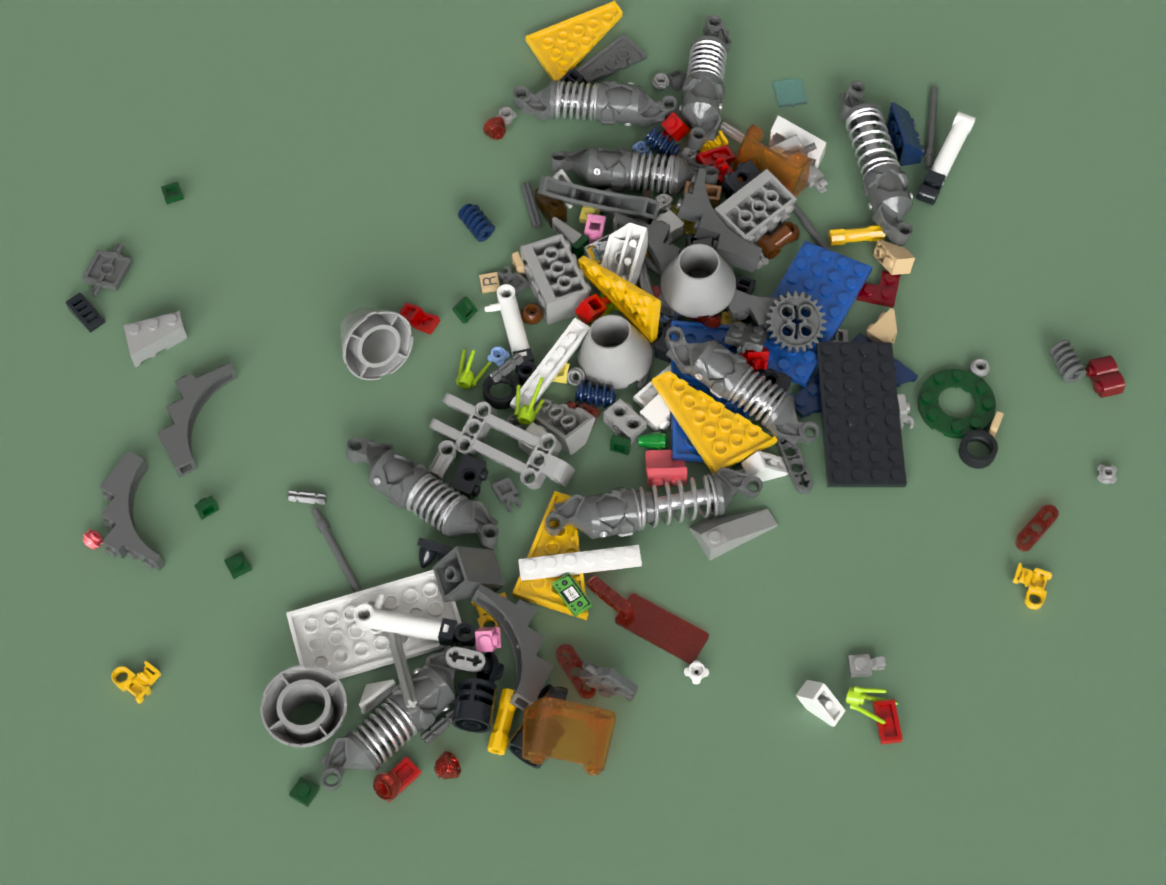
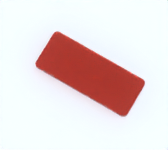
[615,593,709,664]

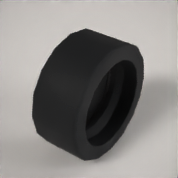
[483,373,518,410]
[958,430,998,469]

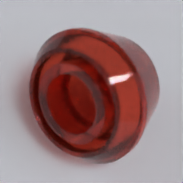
[483,117,506,140]
[434,751,461,780]
[373,771,402,801]

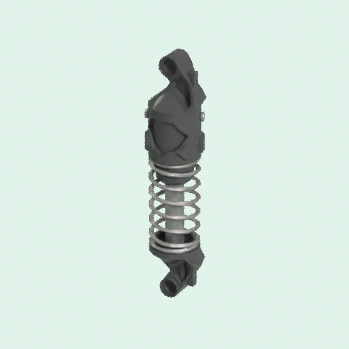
[839,81,913,246]
[545,467,763,540]

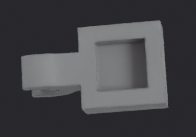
[799,164,828,194]
[897,394,914,430]
[848,654,886,678]

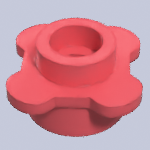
[83,529,103,549]

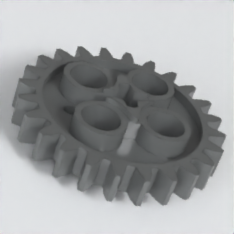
[764,291,827,353]

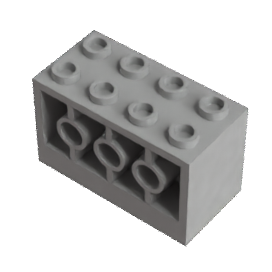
[714,169,797,244]
[520,233,591,325]

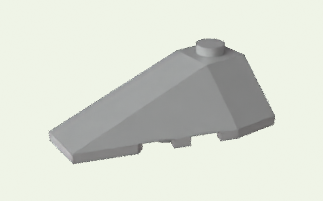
[533,398,595,455]
[689,509,778,561]

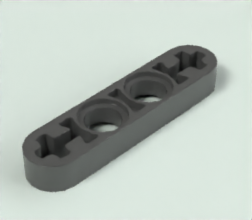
[776,439,813,495]

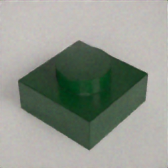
[161,182,184,204]
[572,234,589,260]
[452,297,478,323]
[610,435,631,456]
[194,495,219,520]
[224,551,252,579]
[289,777,320,807]

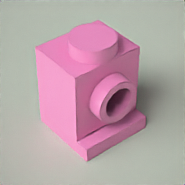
[584,214,606,244]
[475,627,501,652]

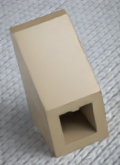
[873,240,915,275]
[866,308,897,344]

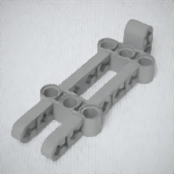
[428,393,575,490]

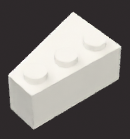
[769,115,826,169]

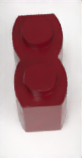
[1085,355,1126,398]

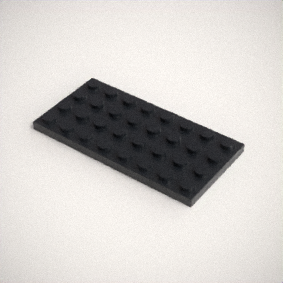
[815,342,907,487]

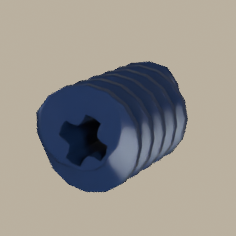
[642,126,680,158]
[458,204,495,242]
[575,380,616,409]

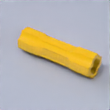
[828,225,886,246]
[487,688,517,755]

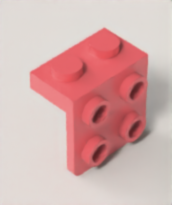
[645,450,687,487]

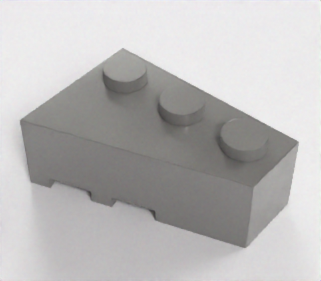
[124,311,187,368]

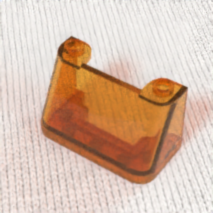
[732,124,811,197]
[522,698,616,775]

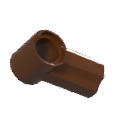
[757,224,795,259]

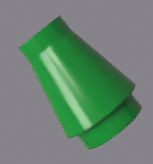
[638,431,667,450]

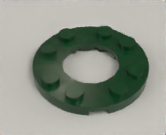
[918,369,996,439]

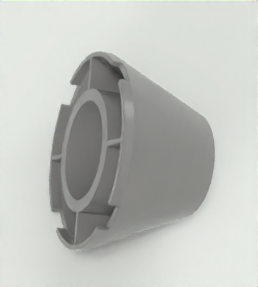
[661,244,736,318]
[340,308,413,380]
[577,315,653,390]
[260,664,347,748]

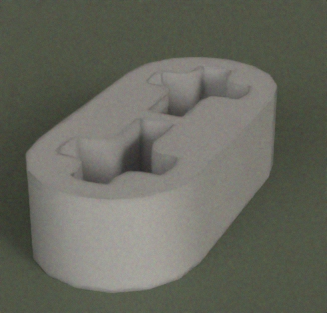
[445,647,485,672]

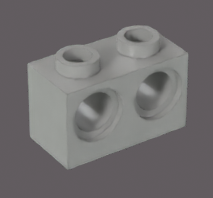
[603,399,647,445]

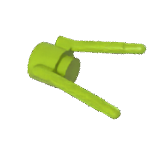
[456,349,492,389]
[514,377,544,425]
[846,686,898,724]

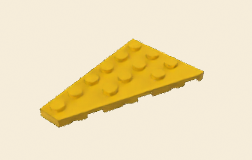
[525,1,623,81]
[578,256,661,343]
[651,371,778,473]
[512,491,589,621]

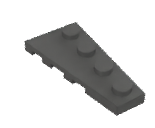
[577,34,647,85]

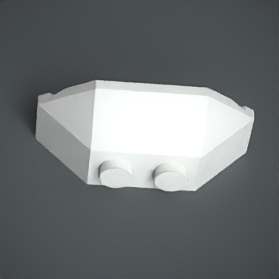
[601,223,648,285]

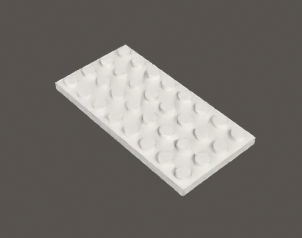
[286,570,466,679]

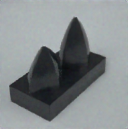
[417,538,453,568]

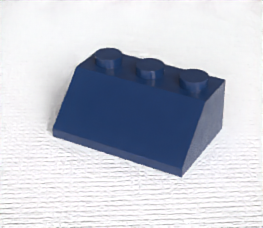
[886,102,924,166]

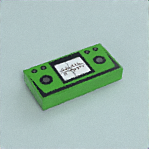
[552,573,592,617]

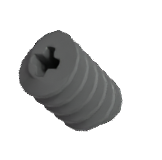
[1049,340,1087,383]

